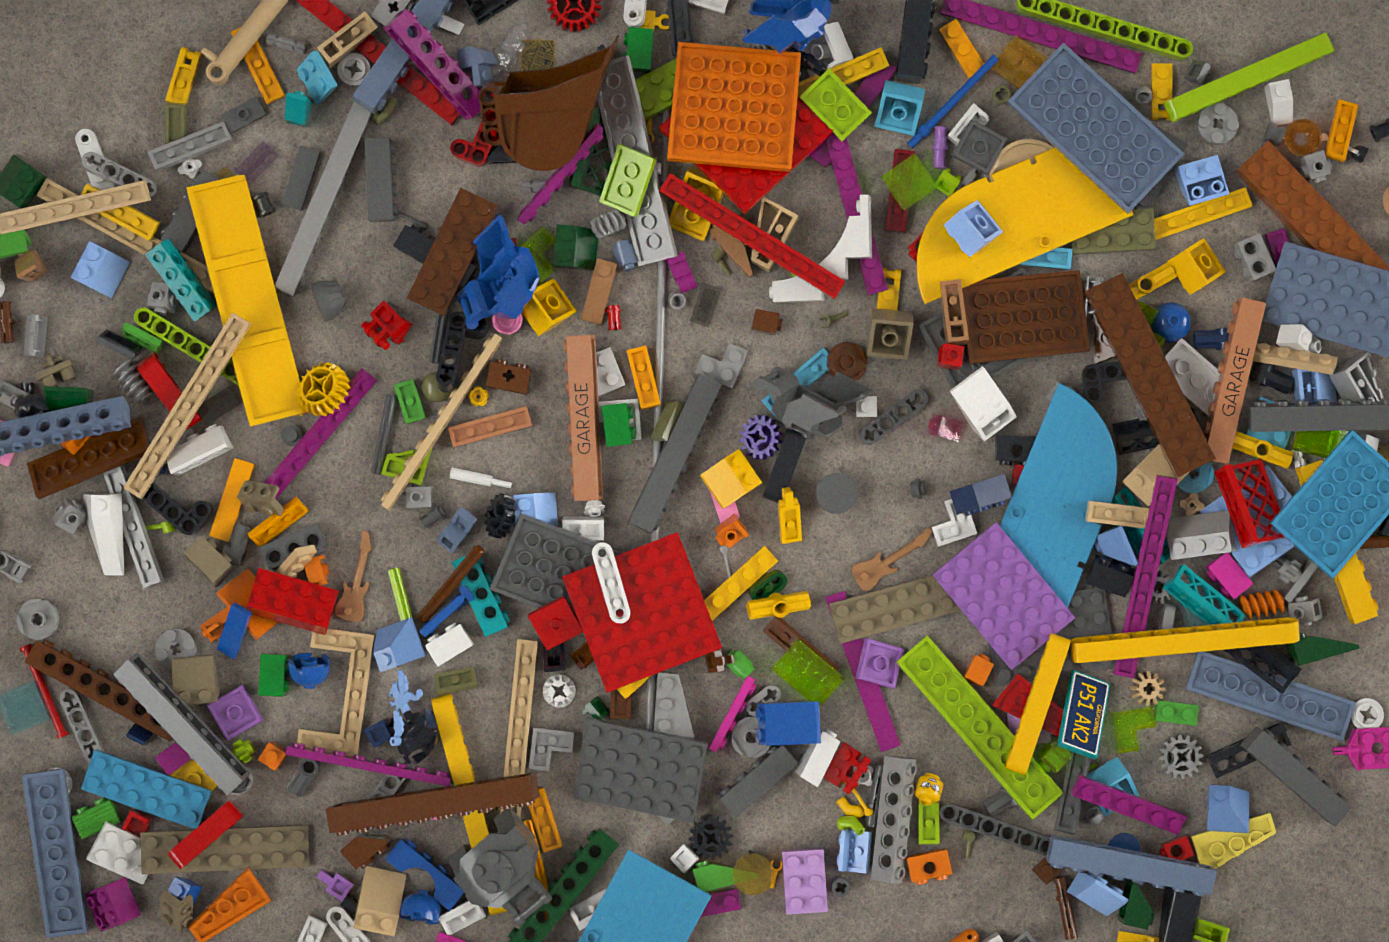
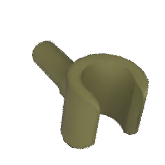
[711,248,731,276]
[819,311,847,328]
[962,829,975,858]

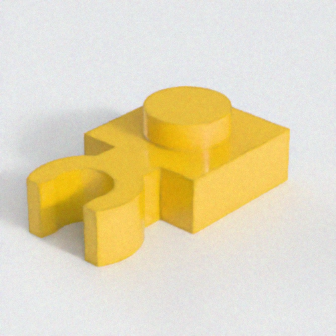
[635,10,669,31]

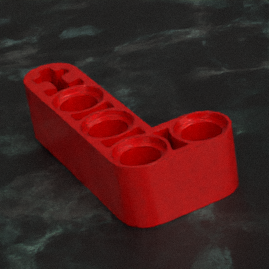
[450,93,499,167]
[137,352,202,431]
[167,800,244,870]

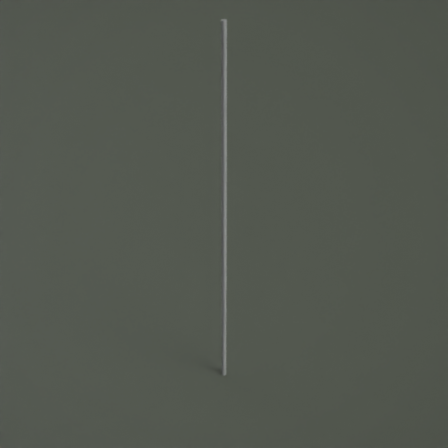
[646,110,670,731]

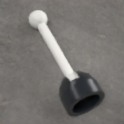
[1320,133,1369,163]

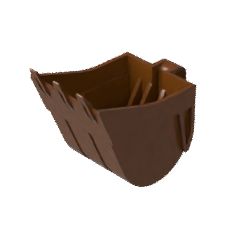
[479,35,619,171]

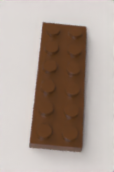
[407,187,498,316]
[27,416,151,499]

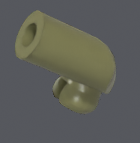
[371,97,398,124]

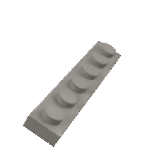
[103,465,164,588]

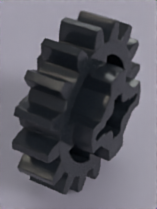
[484,493,516,539]
[689,815,733,860]

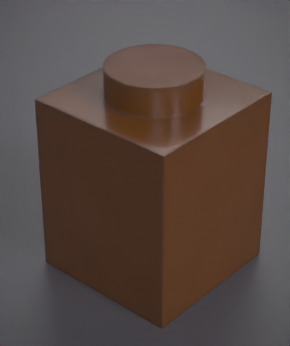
[751,309,783,335]

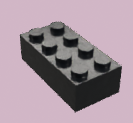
[895,0,936,84]

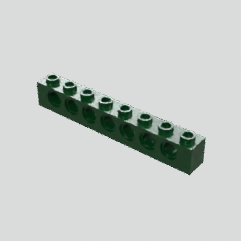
[508,828,619,942]

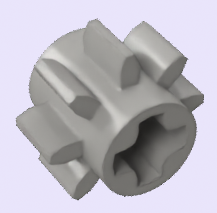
[1277,559,1303,584]

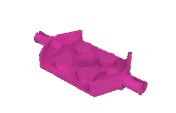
[1332,727,1389,771]

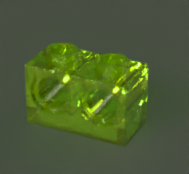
[1036,739,1073,774]

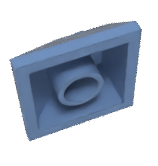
[1094,526,1138,566]
[373,617,426,672]
[1207,785,1249,833]

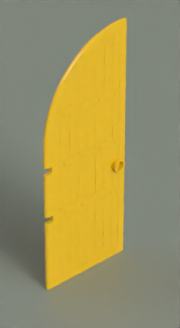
[917,147,1134,304]

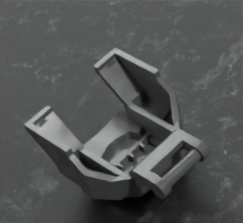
[755,367,873,439]
[448,808,552,926]

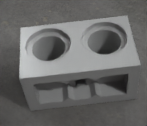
[1233,233,1276,282]

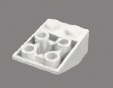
[950,366,1017,442]

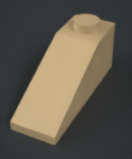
[316,11,378,69]

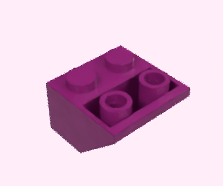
[85,877,141,932]

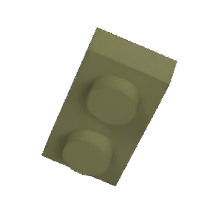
[434,666,478,696]

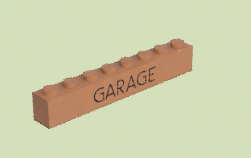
[1203,297,1266,464]
[564,335,603,501]

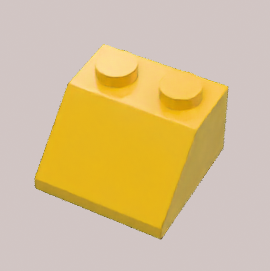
[1168,238,1226,295]
[522,278,577,337]
[700,449,762,509]

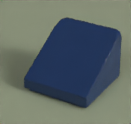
[126,723,153,745]

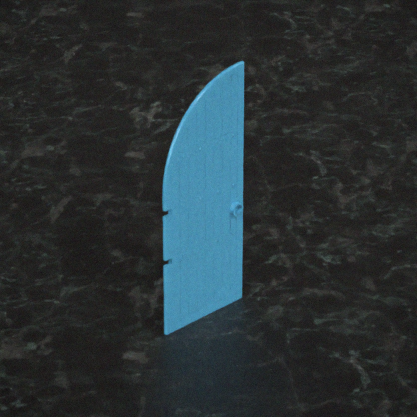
[1000,383,1117,608]
[578,849,712,942]

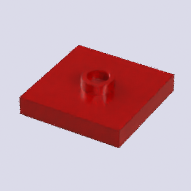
[528,596,583,650]

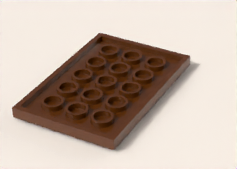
[962,270,1090,364]

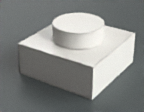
[856,396,877,417]
[670,844,700,873]

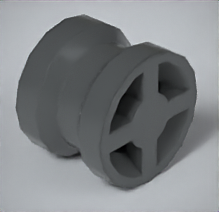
[1263,122,1286,147]

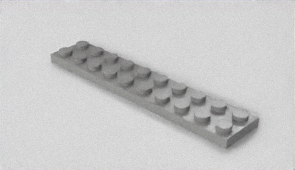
[598,56,678,266]

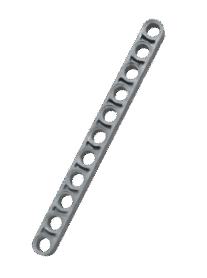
[275,102,373,296]

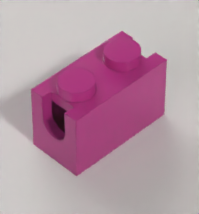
[1205,553,1253,599]

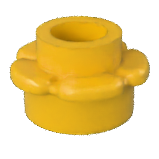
[468,386,489,406]

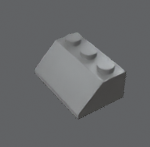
[1168,510,1237,560]

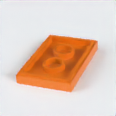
[216,568,279,640]

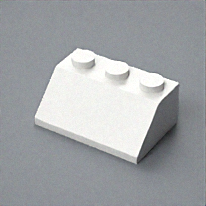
[166,424,234,476]

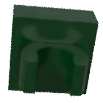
[582,696,610,720]

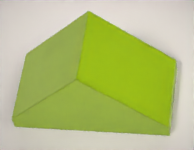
[1193,918,1230,942]

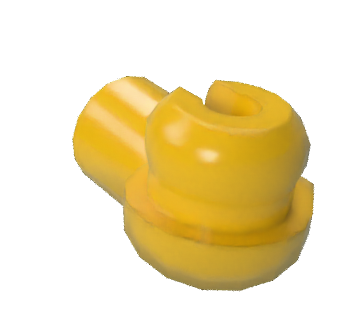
[836,796,864,818]

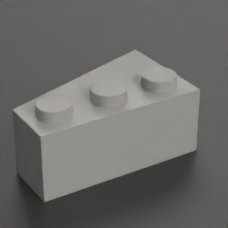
[1329,352,1384,402]
[654,672,694,738]

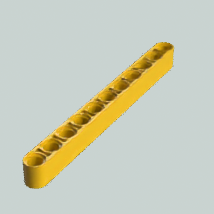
[1070,617,1300,663]
[431,693,507,916]

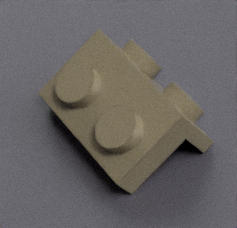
[237,480,284,516]
[160,890,193,932]

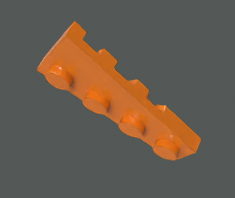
[189,867,271,942]

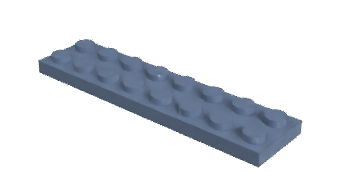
[1185,652,1356,741]
[22,768,89,938]

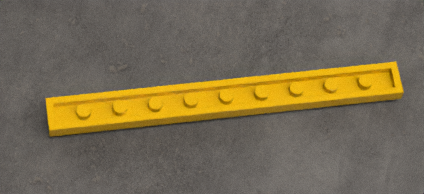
[617,546,778,699]

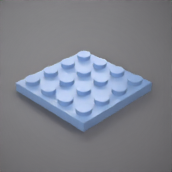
[1200,465,1295,578]

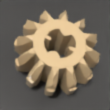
[1130,671,1166,706]

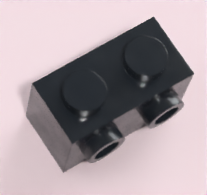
[1086,555,1134,598]

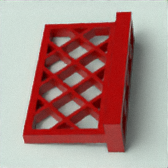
[1214,459,1285,549]

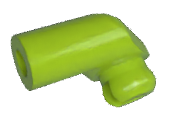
[837,816,865,836]

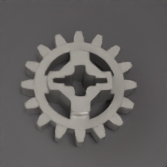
[1158,734,1204,779]

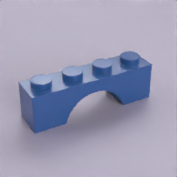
[385,838,464,911]

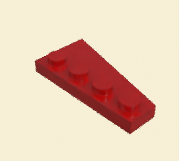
[992,673,1063,737]

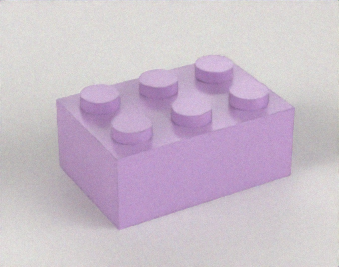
[781,847,828,915]

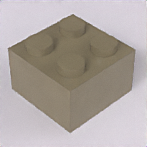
[866,308,914,360]

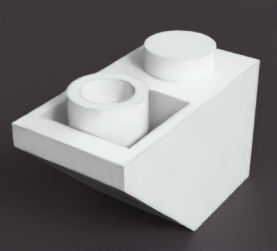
[1276,324,1322,354]

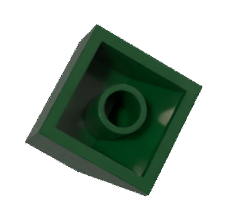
[0,154,48,209]
[553,224,598,271]
[44,386,94,412]
[1117,880,1154,930]

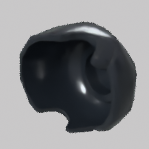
[14,394,49,418]

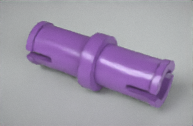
[932,127,948,169]

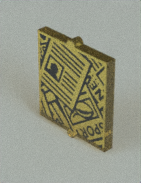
[521,38,555,71]

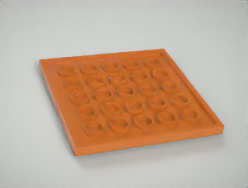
[667,42,801,172]

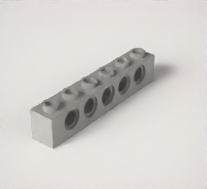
[871,756,917,883]

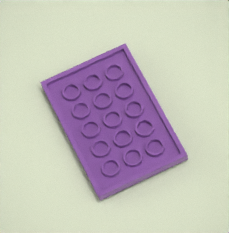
[932,522,1075,670]

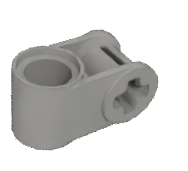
[0,551,32,584]

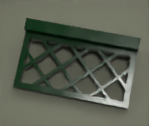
[568,107,612,196]

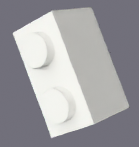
[425,623,474,667]

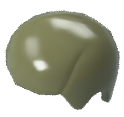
[421,372,453,402]

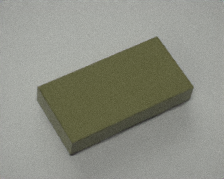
[165,102,187,144]
[651,401,683,441]

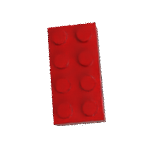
[246,568,339,635]

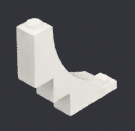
[769,195,872,303]

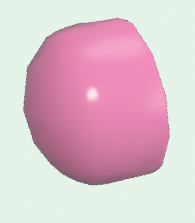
[492,313,523,334]

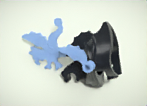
[389,670,438,764]

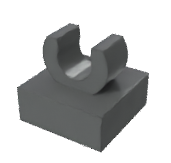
[1184,60,1212,85]

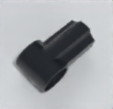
[1250,362,1294,394]

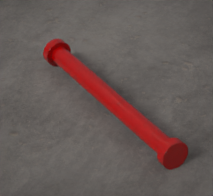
[19,644,69,739]

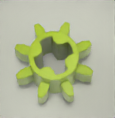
[230,738,256,764]

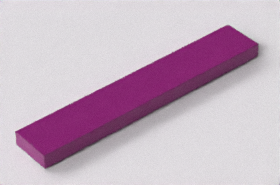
[809,62,897,168]

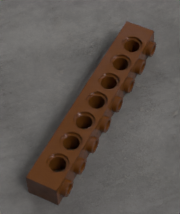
[24,639,174,742]

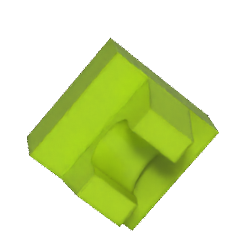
[933,168,961,196]

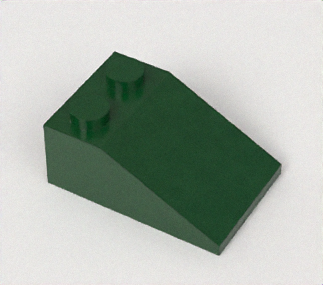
[1285,632,1360,666]

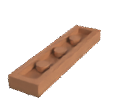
[448,406,533,448]

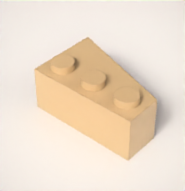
[751,197,798,272]

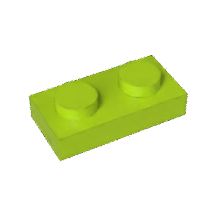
[918,802,940,844]

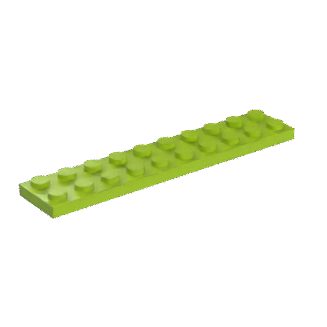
[896,635,1063,820]

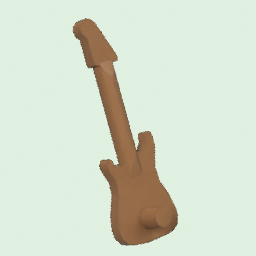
[851,528,932,591]
[335,531,372,622]

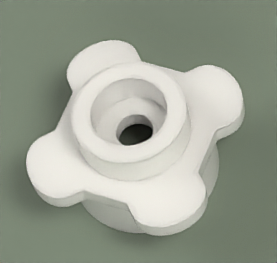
[178,159,202,179]
[584,500,605,517]
[853,766,873,786]

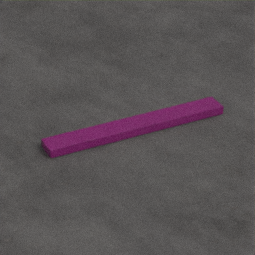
[825,591,901,752]

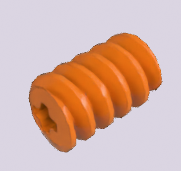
[1238,589,1285,620]

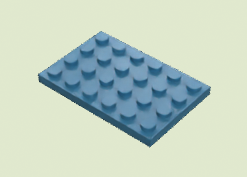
[1269,430,1389,578]

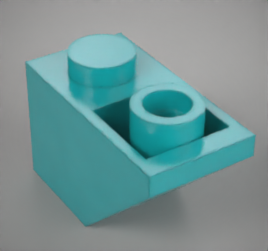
[284,91,313,127]

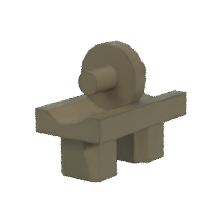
[35,353,76,387]

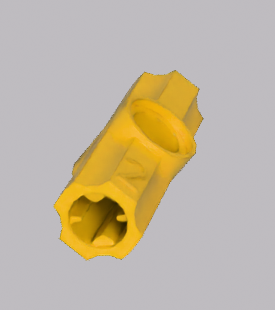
[1129,262,1177,300]
[1232,431,1294,469]
[746,591,811,620]

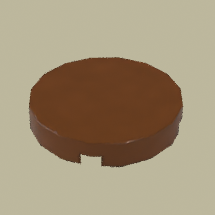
[827,342,867,381]

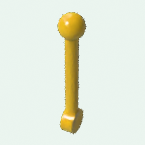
[845,783,873,816]

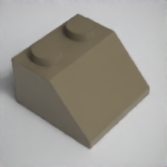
[184,536,232,587]
[172,654,220,705]

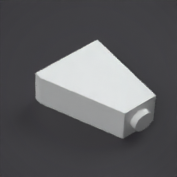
[794,729,840,787]

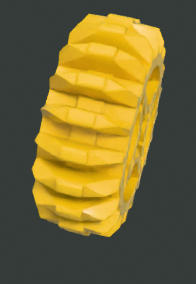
[296,362,350,417]

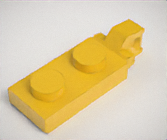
[778,487,802,544]

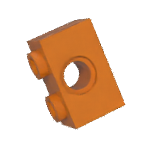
[906,848,952,885]

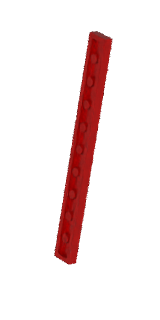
[295,0,461,126]
[659,173,845,300]

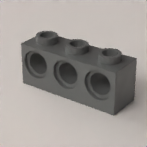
[259,523,328,572]

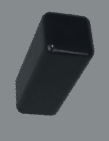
[1158,886,1202,942]

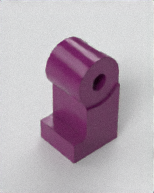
[666,251,697,294]

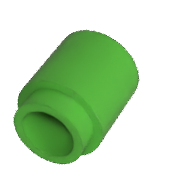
[725,649,755,680]

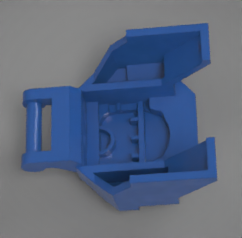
[742,0,831,54]
[456,214,540,329]

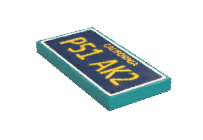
[1057,670,1110,759]

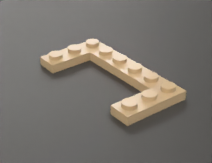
[297,629,375,757]

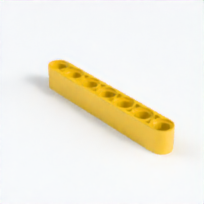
[1005,633,1071,775]

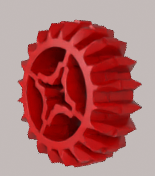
[547,0,602,33]

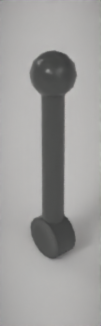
[398,210,428,230]

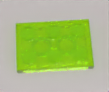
[771,638,845,708]

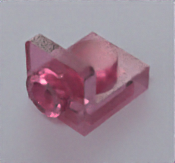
[928,415,963,442]

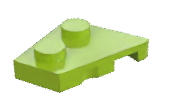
[381,448,432,486]

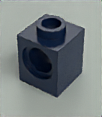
[364,719,394,748]

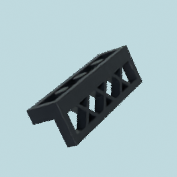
[1112,407,1198,455]
[1224,619,1302,694]
[1206,722,1292,778]

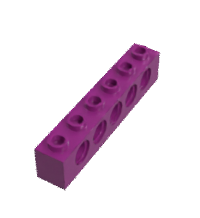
[383,9,481,120]

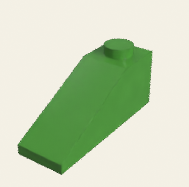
[693,860,759,892]

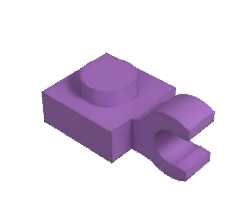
[316,869,354,901]

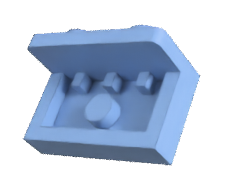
[837,829,872,874]

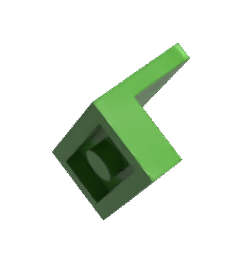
[0,230,31,259]

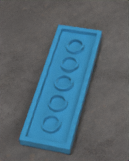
[81,749,212,829]

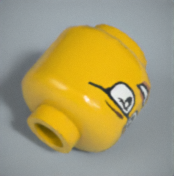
[914,773,943,806]

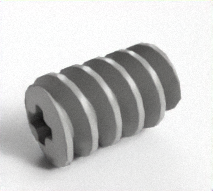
[113,359,155,404]

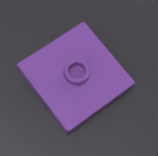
[855,638,905,689]
[207,684,263,741]

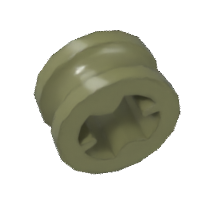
[992,85,1011,105]

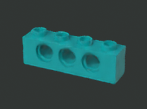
[145,238,217,322]
[451,555,510,637]

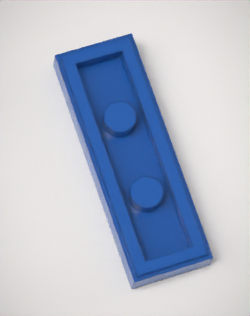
[217,602,252,660]

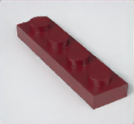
[885,149,915,233]

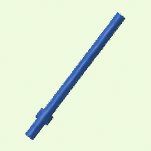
[907,55,999,149]

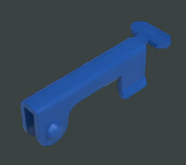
[419,585,474,637]

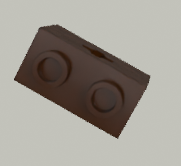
[486,359,532,395]

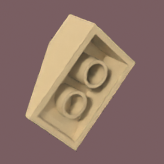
[1122,445,1189,507]
[352,866,406,936]

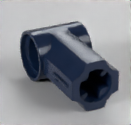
[1193,328,1229,350]

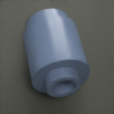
[613,240,638,272]

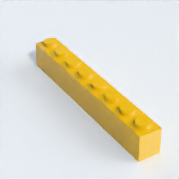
[1295,460,1379,624]

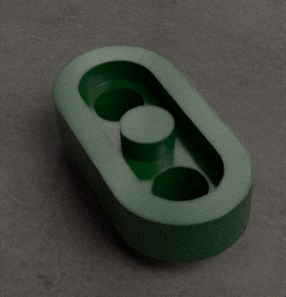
[749,570,787,600]

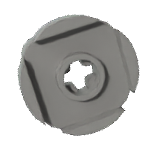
[1197,103,1239,144]
[16,599,59,640]
[155,629,198,670]
[731,717,770,758]

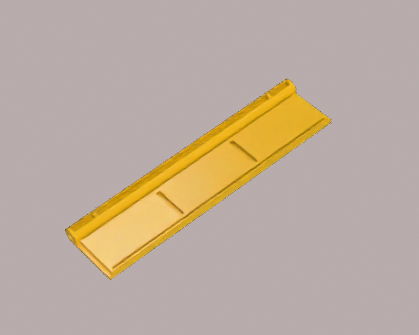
[186,175,308,427]

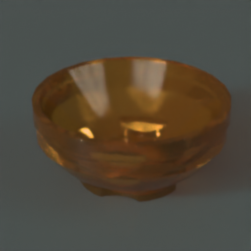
[1284,119,1322,156]

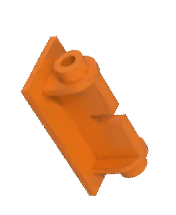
[200,607,230,643]

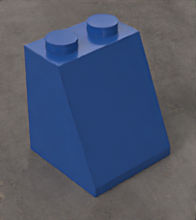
[756,700,821,746]

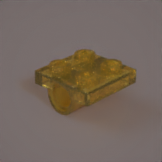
[991,35,1047,90]

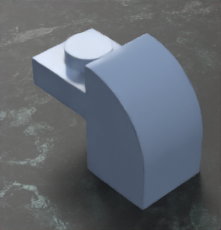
[457,46,497,87]
[437,507,477,554]

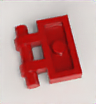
[361,300,409,350]
[823,742,871,794]

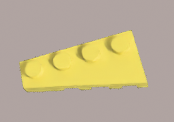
[1190,812,1276,868]

